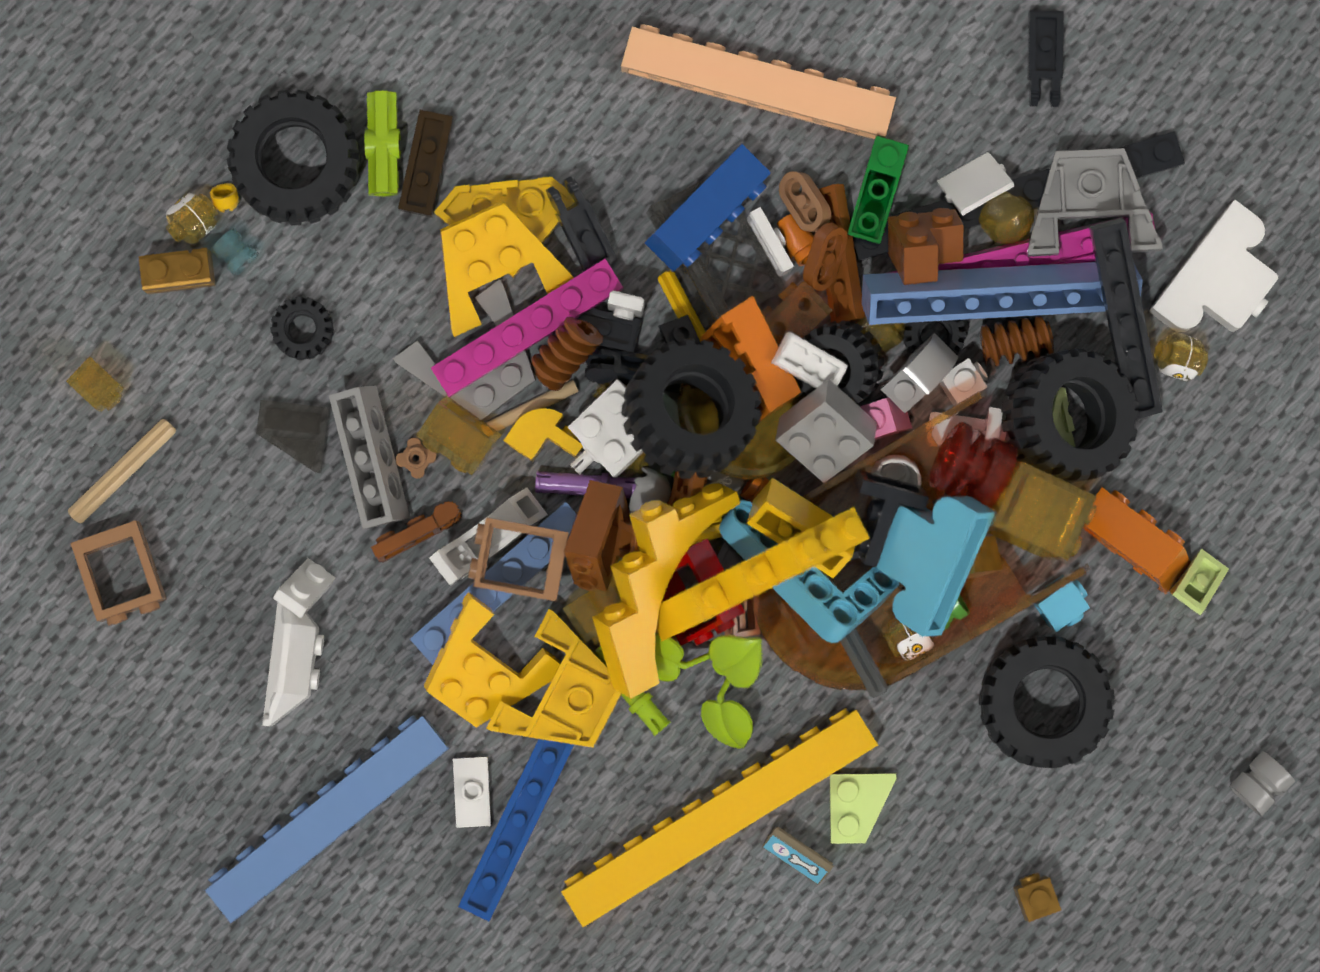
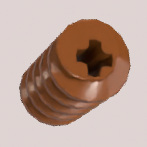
[980,315,1054,367]
[531,317,603,391]

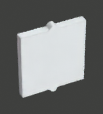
[937,152,1014,215]

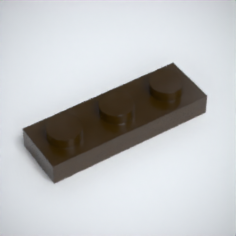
[398,109,454,217]

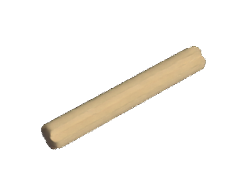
[68,419,176,523]

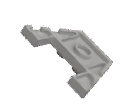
[1027,148,1162,257]
[393,279,535,422]

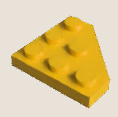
[434,177,575,278]

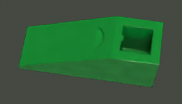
[847,136,909,244]

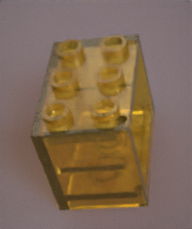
[982,461,1097,561]

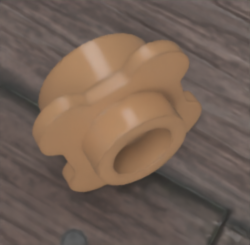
[395,438,437,479]

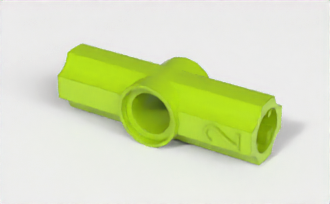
[364,90,401,197]

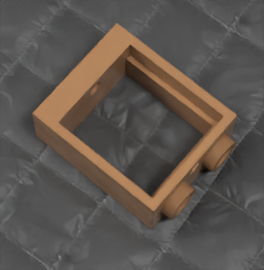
[468,518,569,601]
[70,520,167,626]

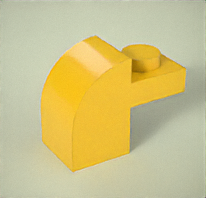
[503,408,583,462]

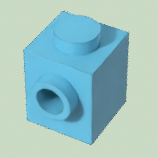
[1029,575,1090,632]

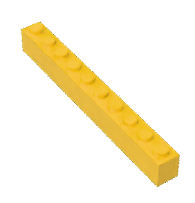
[561,708,878,927]

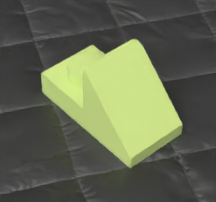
[1169,549,1229,615]

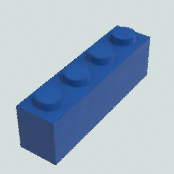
[645,144,771,272]

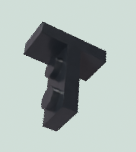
[853,470,929,567]

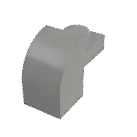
[881,333,958,413]

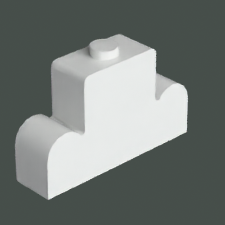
[1148,200,1278,332]

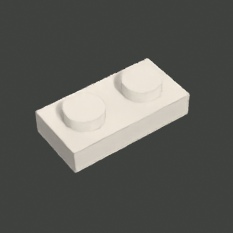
[273,558,335,618]

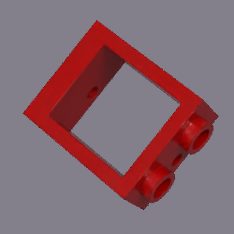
[661,538,746,646]

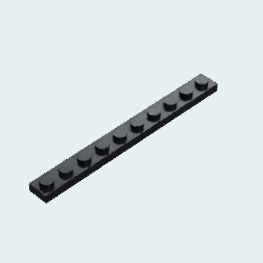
[852,131,1185,262]

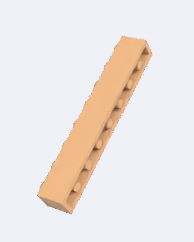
[621,24,896,139]

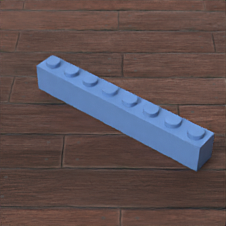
[862,262,1143,325]
[205,715,450,923]

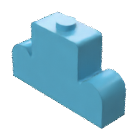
[877,496,996,637]

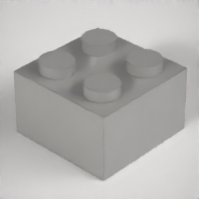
[776,379,877,483]

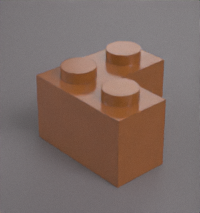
[888,208,963,285]

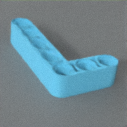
[719,500,899,643]

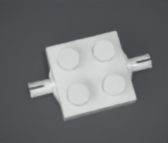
[568,380,665,478]

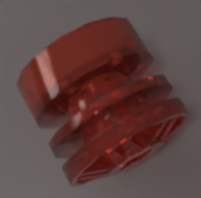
[929,422,1017,509]

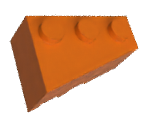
[700,296,801,422]
[1077,487,1191,595]

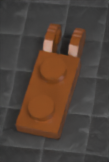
[371,500,462,563]

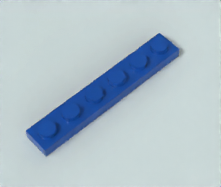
[458,739,574,922]

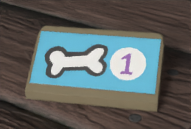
[762,826,834,884]

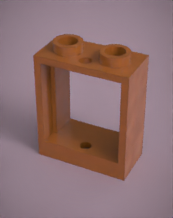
[564,480,631,591]

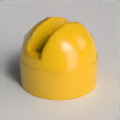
[210,183,239,213]

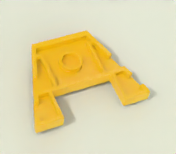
[440,201,574,337]
[424,592,562,728]
[486,609,622,748]

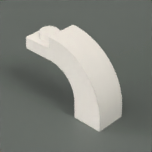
[430,488,548,585]

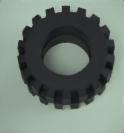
[794,320,884,404]

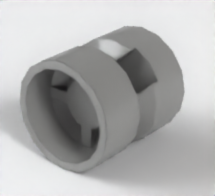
[1229,751,1295,817]

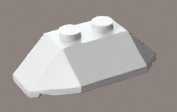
[262,602,324,726]

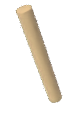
[481,380,579,437]

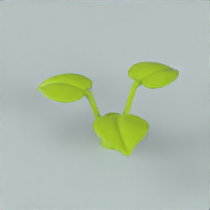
[655,632,762,749]

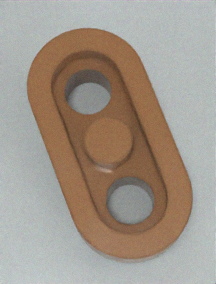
[779,171,831,232]

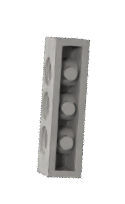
[329,385,410,529]

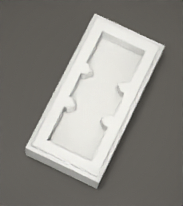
[746,207,794,277]
[608,291,644,320]
[771,332,848,388]
[453,757,491,828]

